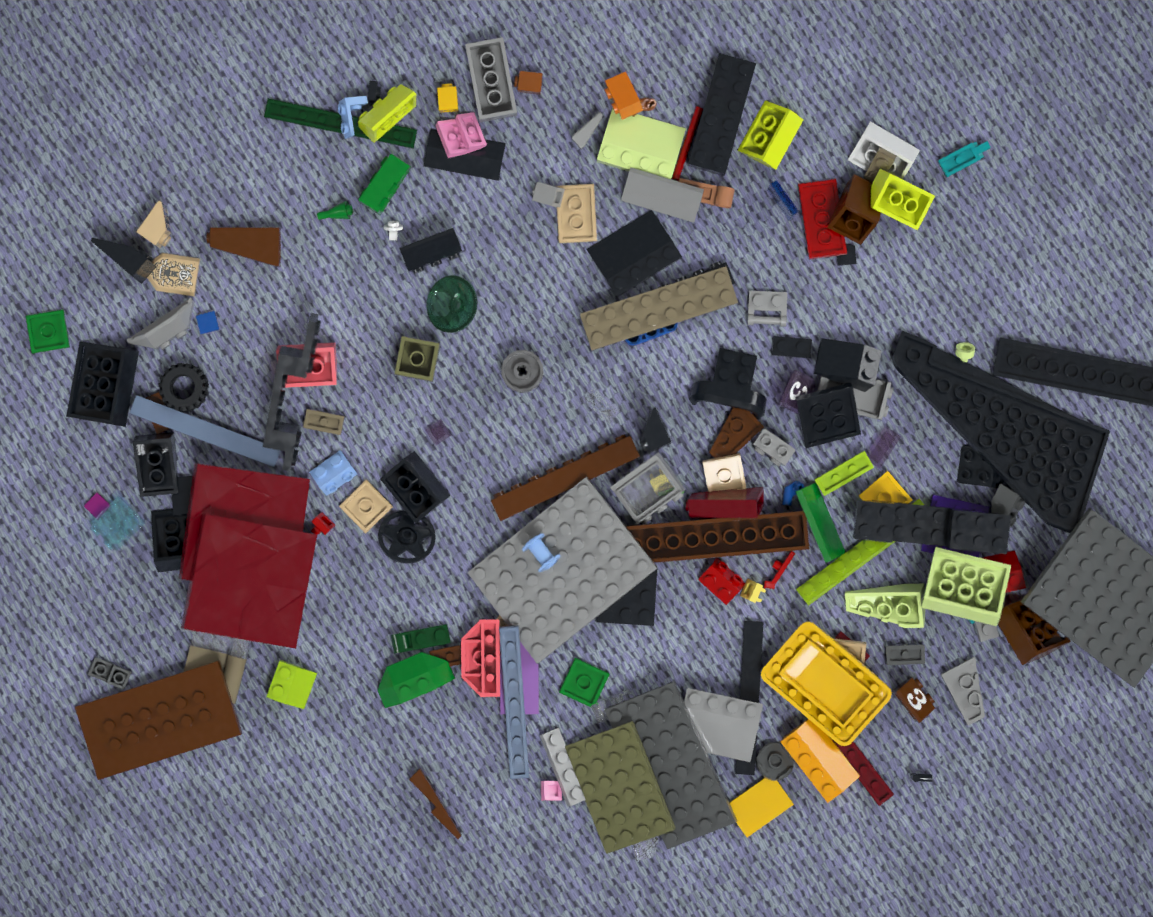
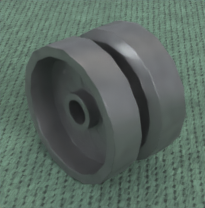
[501,350,544,393]

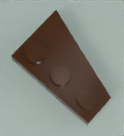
[709,407,764,458]

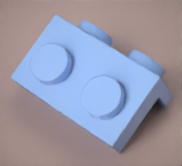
[309,450,357,496]

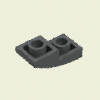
[87,656,131,690]

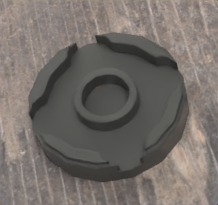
[756,742,794,781]

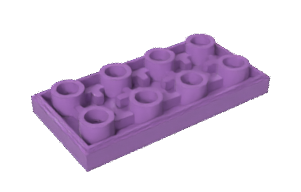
[500,642,539,714]

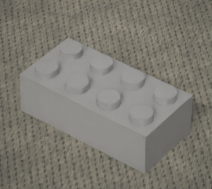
[465,37,518,123]

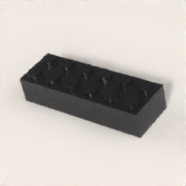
[688,53,756,176]

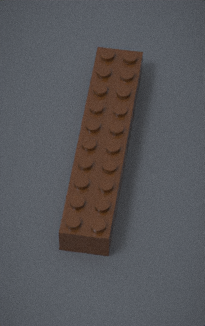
[626,511,809,563]

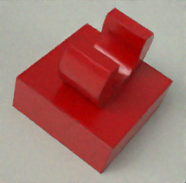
[311,512,336,535]

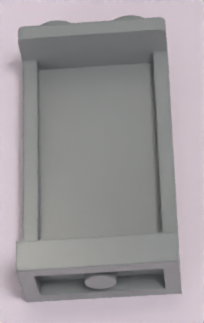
[817,376,893,420]

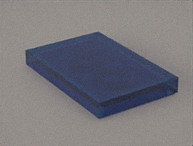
[767,180,798,221]

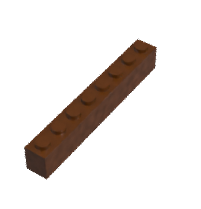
[491,434,640,521]

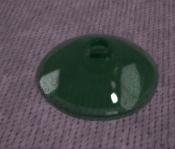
[427,275,478,333]

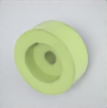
[955,342,975,362]

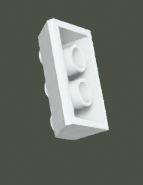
[848,121,920,180]

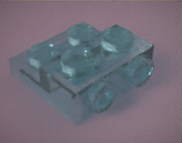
[90,495,145,551]

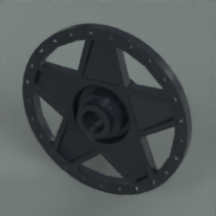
[378,510,436,564]

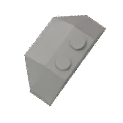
[127,298,195,350]

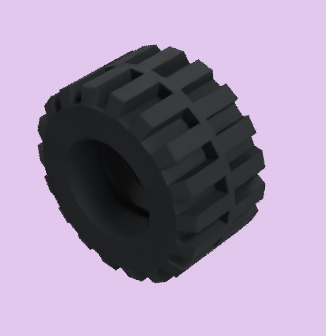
[158,363,209,412]

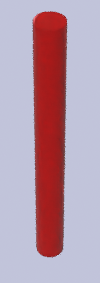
[671,106,703,181]

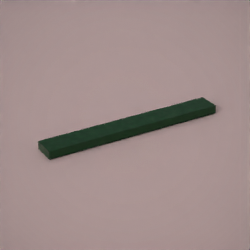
[264,98,418,149]

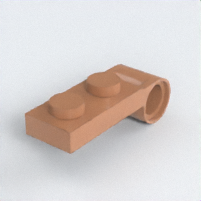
[679,178,735,209]

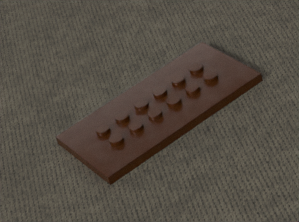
[75,661,243,780]

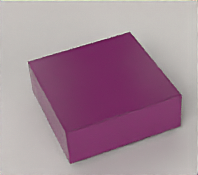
[84,492,111,519]

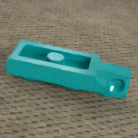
[937,141,991,178]

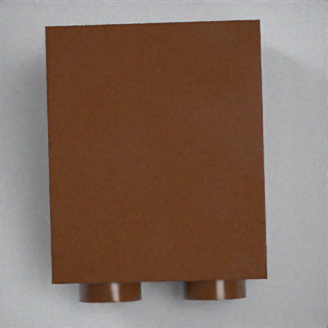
[827,174,881,245]

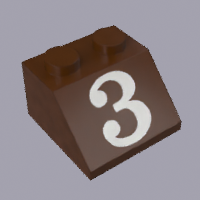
[892,677,935,723]

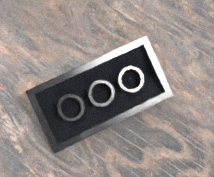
[424,129,506,181]

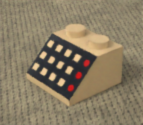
[137,201,171,248]

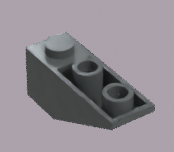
[991,484,1025,527]

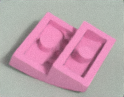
[435,112,487,158]

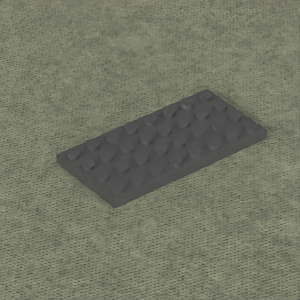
[605,681,737,849]

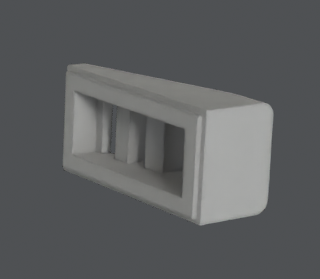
[572,112,603,150]

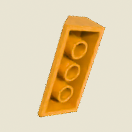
[781,719,860,803]

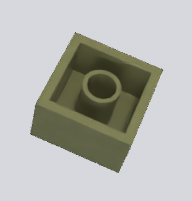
[395,336,440,382]

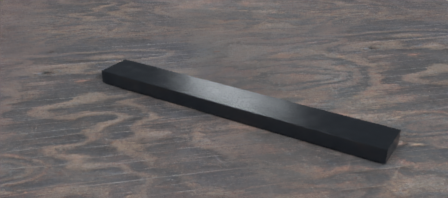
[735,620,764,775]

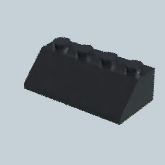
[639,407,672,453]

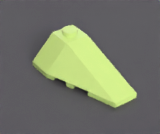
[845,583,926,628]

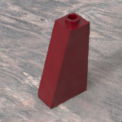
[686,487,764,518]

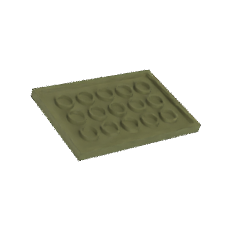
[565,721,676,854]

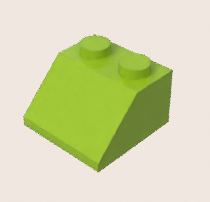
[266,660,317,709]

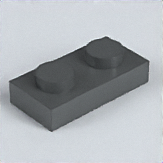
[885,644,925,665]

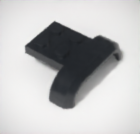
[689,348,767,419]

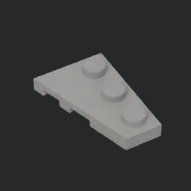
[940,657,985,726]

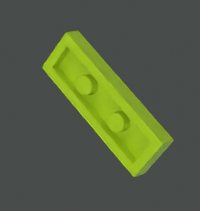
[815,451,874,496]

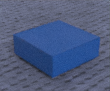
[196,311,220,334]

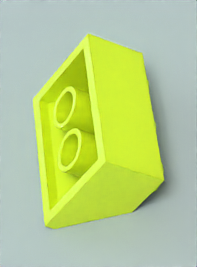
[358,84,416,143]
[738,100,803,170]
[871,169,935,230]

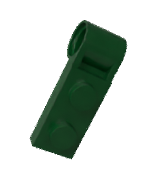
[391,624,451,654]

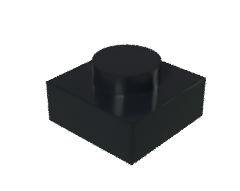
[368,81,381,102]
[836,245,857,266]

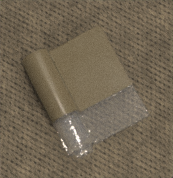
[184,631,251,704]

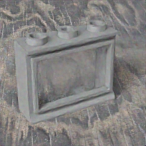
[610,452,686,524]

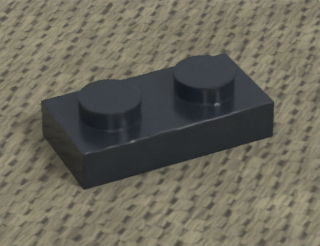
[772,336,812,359]

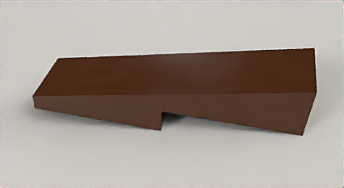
[409,768,462,839]

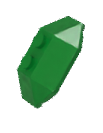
[377,652,455,708]

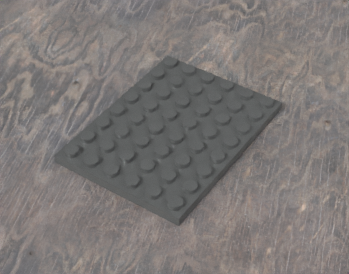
[1021,508,1153,688]

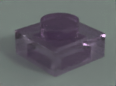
[425,419,451,446]

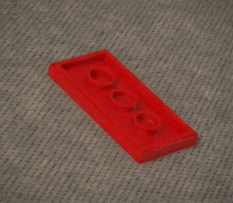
[798,179,847,260]

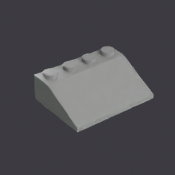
[684,688,763,762]

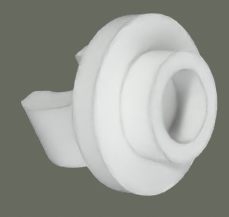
[384,221,403,240]

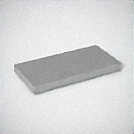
[621,167,704,222]

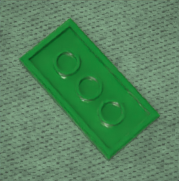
[796,483,846,563]

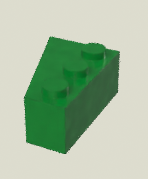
[359,154,411,216]

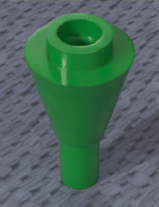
[317,201,353,220]

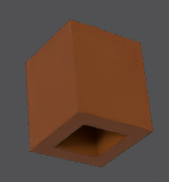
[514,71,543,95]

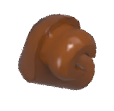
[632,98,657,117]

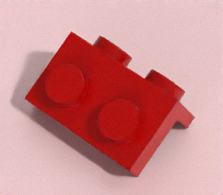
[698,558,745,605]

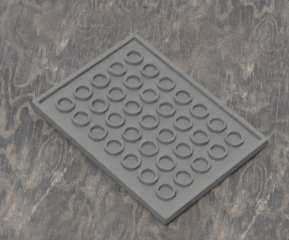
[468,477,658,664]

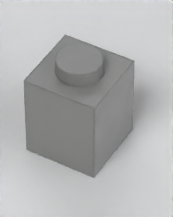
[532,182,565,208]

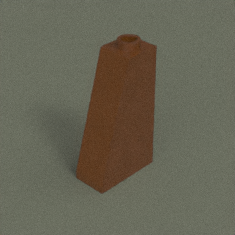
[206,227,281,267]

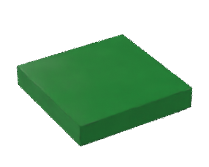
[25,310,70,354]
[559,658,610,709]

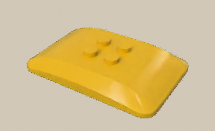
[761,621,892,746]

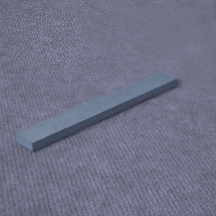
[130,395,281,467]
[499,625,529,779]

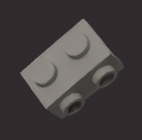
[752,429,795,467]

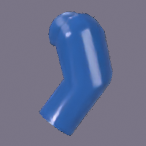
[782,481,804,506]

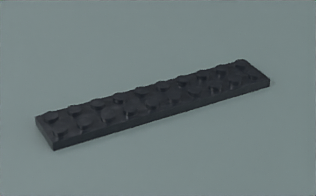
[992,338,1153,407]

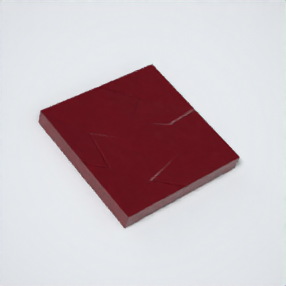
[179,463,310,580]
[181,514,317,649]

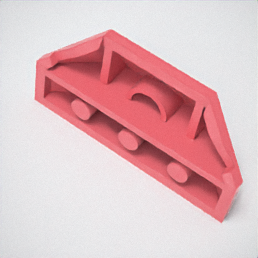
[461,619,500,697]

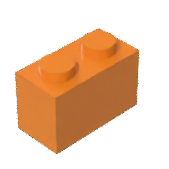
[604,71,643,120]

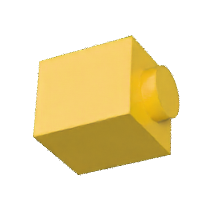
[437,84,459,113]

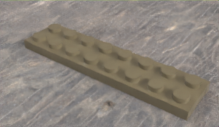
[580,266,738,351]

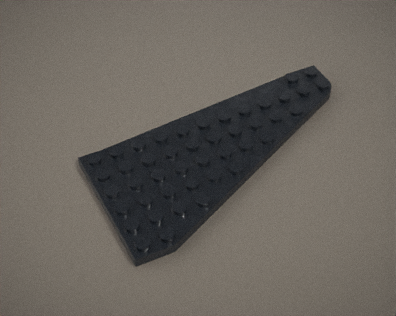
[892,331,1110,533]

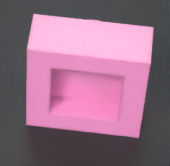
[541,781,562,801]

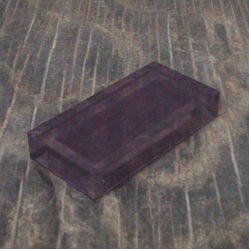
[867,426,901,469]

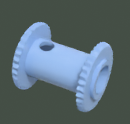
[522,533,561,572]

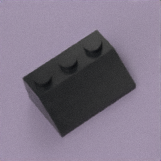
[399,228,463,274]
[380,451,450,524]

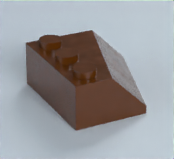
[997,600,1071,666]

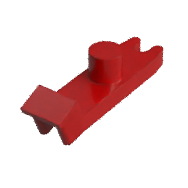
[763,551,796,589]

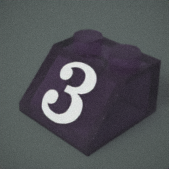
[777,369,815,415]

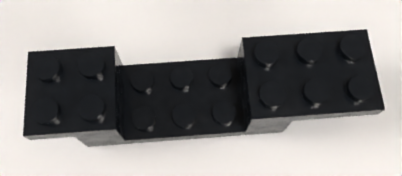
[263,313,321,471]
[853,500,1011,554]

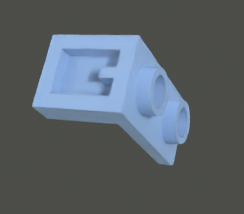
[338,96,368,139]

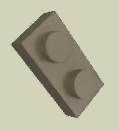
[864,147,897,183]
[303,409,345,435]

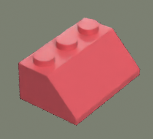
[276,343,337,388]

